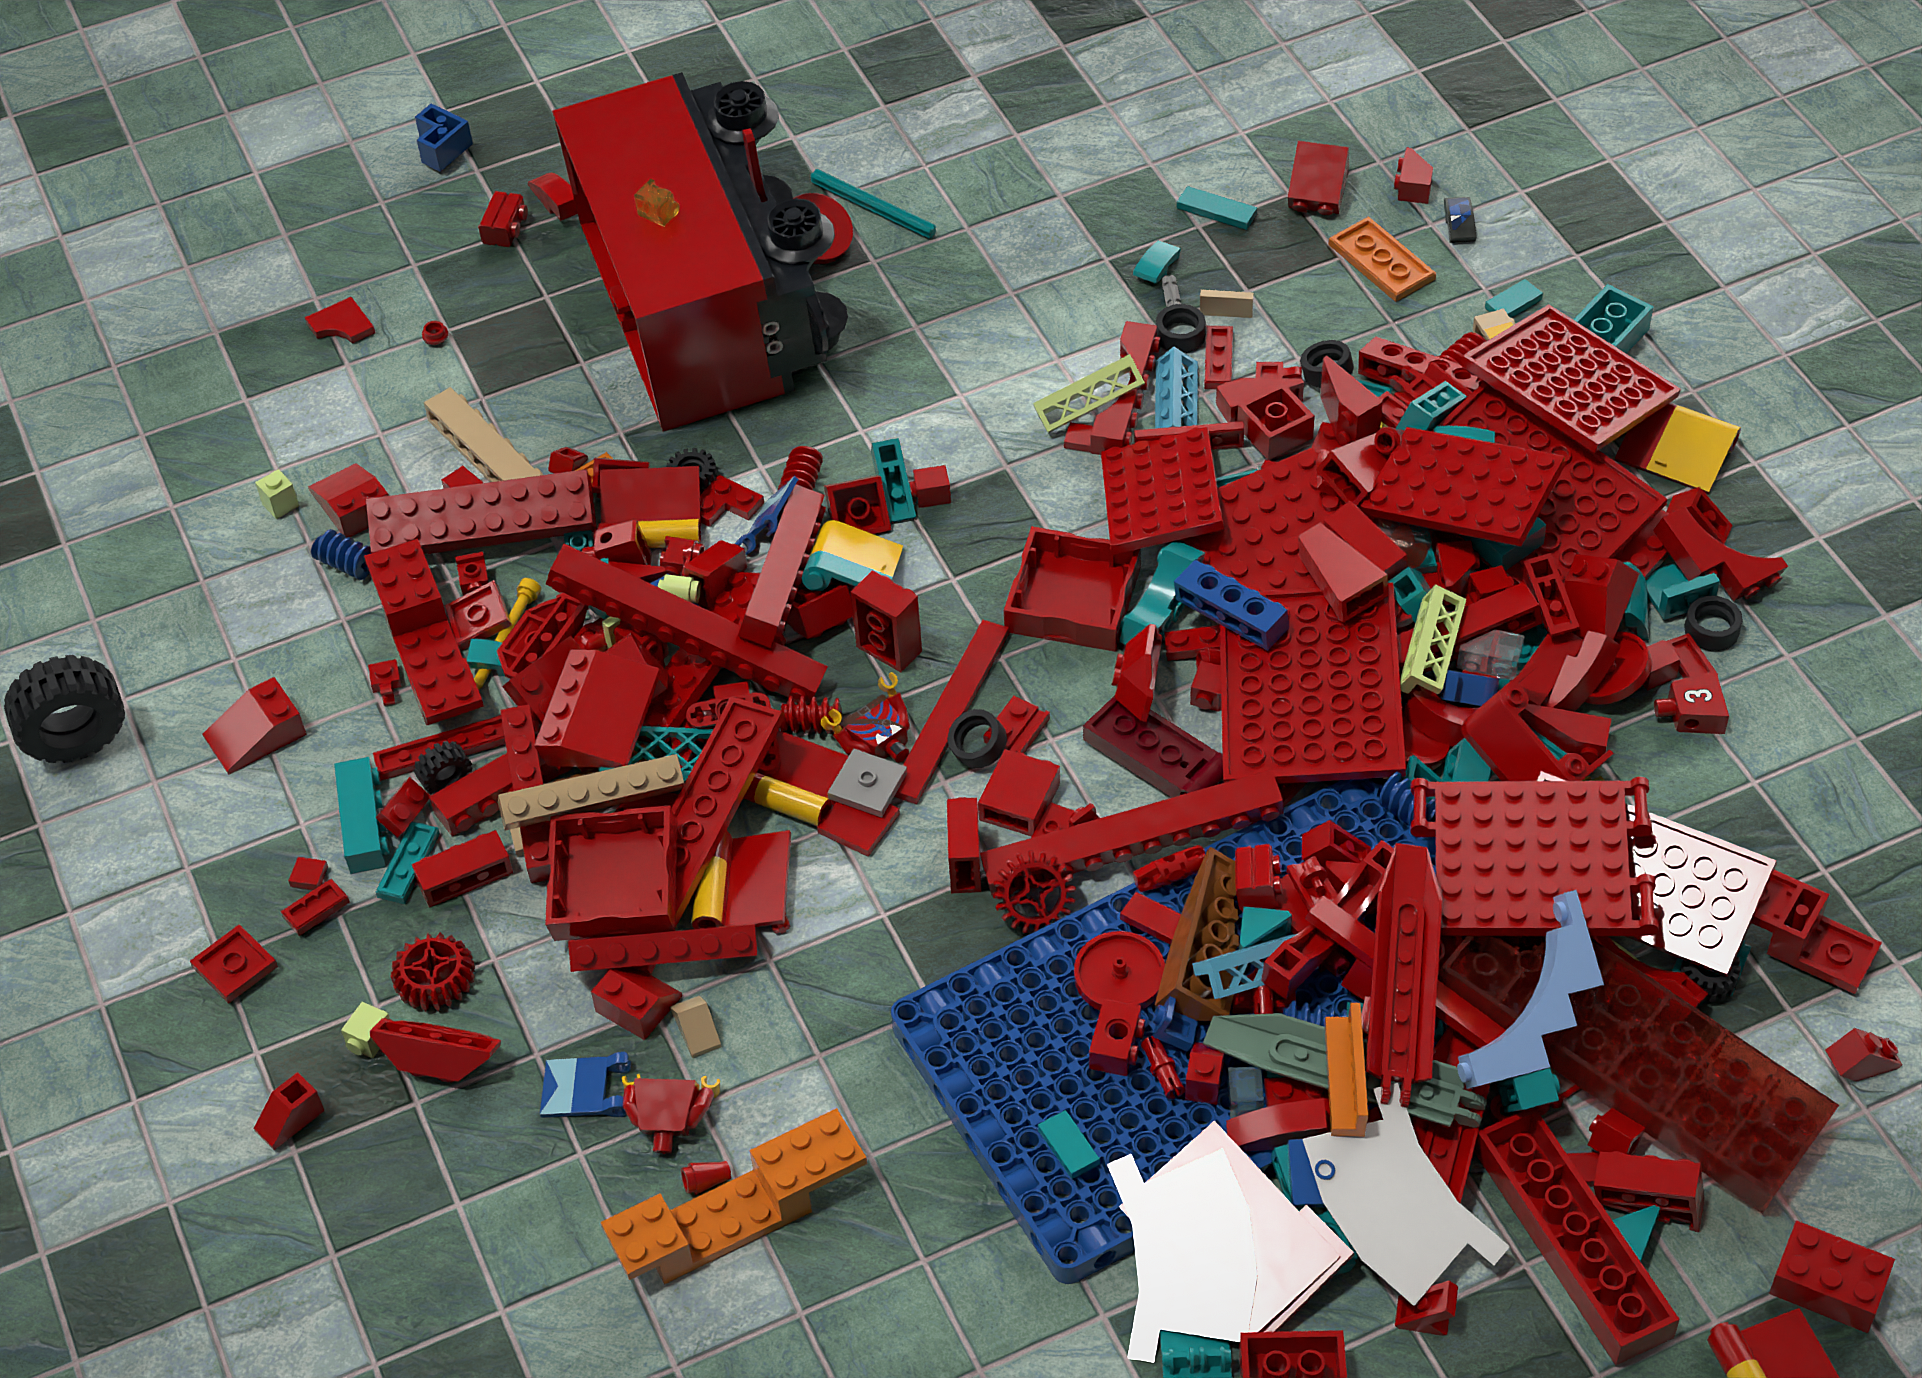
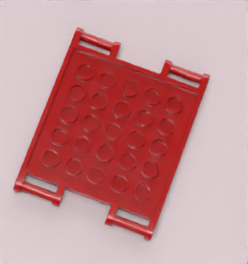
[1410,777,1659,936]

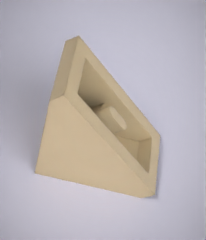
[670,996,721,1058]

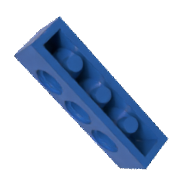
[1174,559,1289,651]

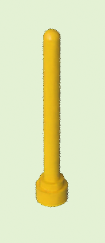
[474,578,542,690]

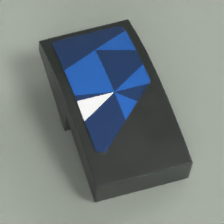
[1444,197,1477,243]

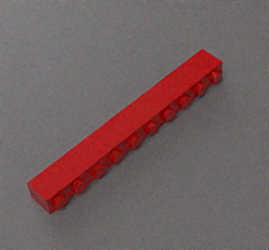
[546,544,828,705]
[980,769,1284,897]

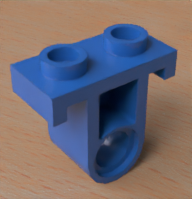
[1440,670,1500,706]

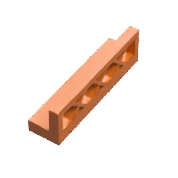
[1324,1003,1368,1137]

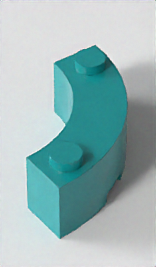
[1119,540,1205,645]

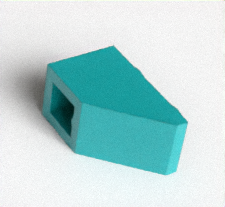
[1388,567,1440,623]

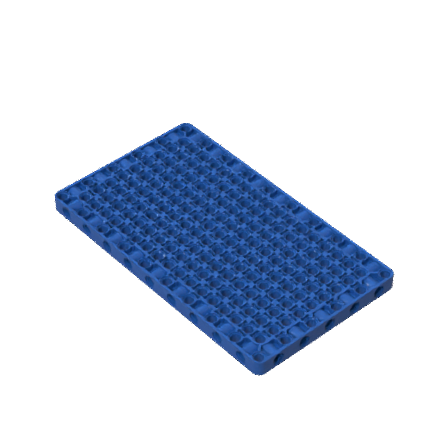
[891,778,1575,1284]

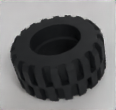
[4,655,125,763]

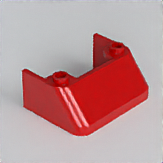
[1461,662,1614,781]

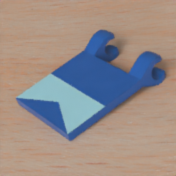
[735,476,799,555]
[540,1052,631,1118]

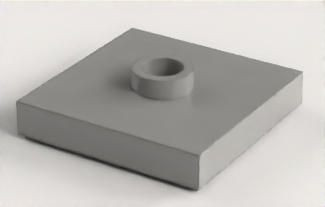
[828,749,907,818]

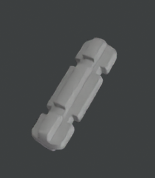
[1162,275,1181,307]

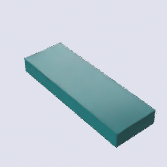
[1177,186,1257,230]
[375,822,440,904]

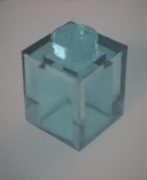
[1228,1067,1264,1118]

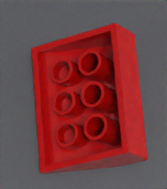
[534,650,661,768]

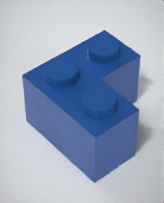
[415,103,473,172]

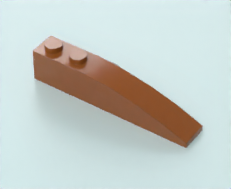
[1155,847,1239,1021]

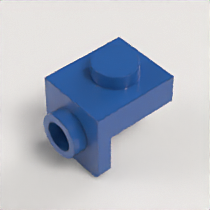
[1152,996,1198,1052]

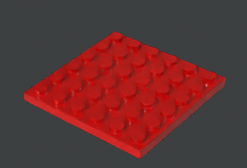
[1459,304,1681,453]

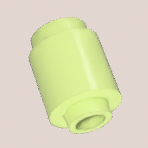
[658,574,701,604]

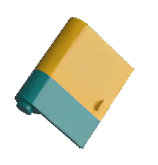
[802,520,903,592]

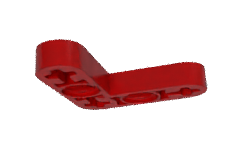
[686,693,781,776]

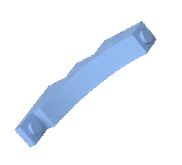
[1457,890,1604,1089]

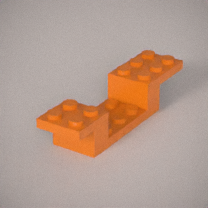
[600,1108,867,1285]

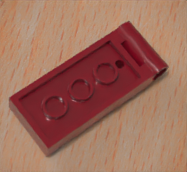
[1083,695,1223,798]

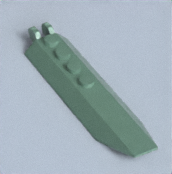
[1203,1013,1487,1128]

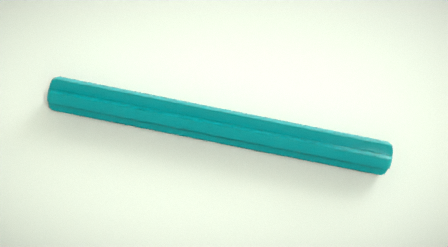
[810,169,936,238]

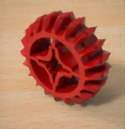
[993,850,1076,933]
[391,932,475,1012]

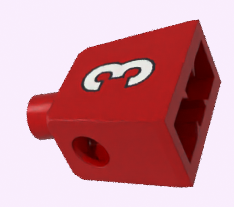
[1654,672,1729,734]

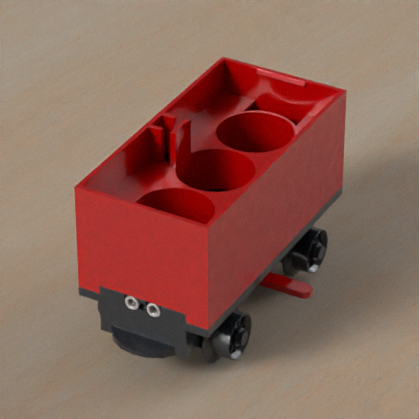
[552,72,848,432]

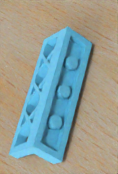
[1155,347,1198,429]
[1192,934,1319,999]

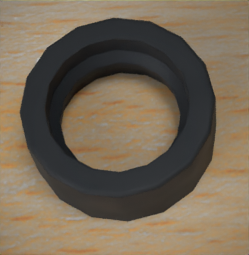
[1155,304,1206,353]
[1300,340,1354,388]
[1684,596,1743,651]
[947,709,1007,768]

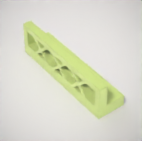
[1033,354,1145,433]
[1400,584,1466,694]

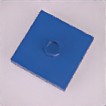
[1287,1139,1335,1208]

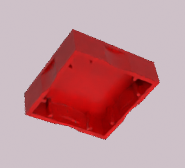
[1003,526,1141,652]
[545,805,678,941]

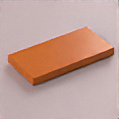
[1328,216,1436,302]

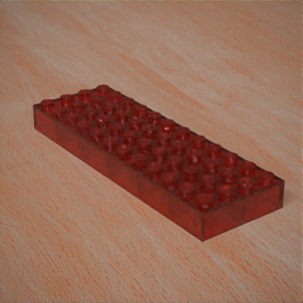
[1438,936,1839,1214]

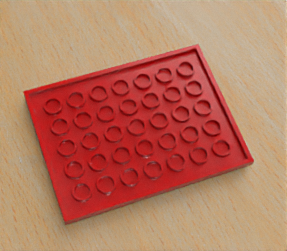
[1432,381,1667,587]
[1177,447,1413,630]
[1220,582,1406,784]

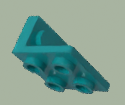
[1646,563,1720,620]

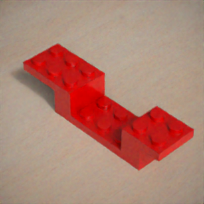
[364,539,484,725]
[1751,870,1882,994]

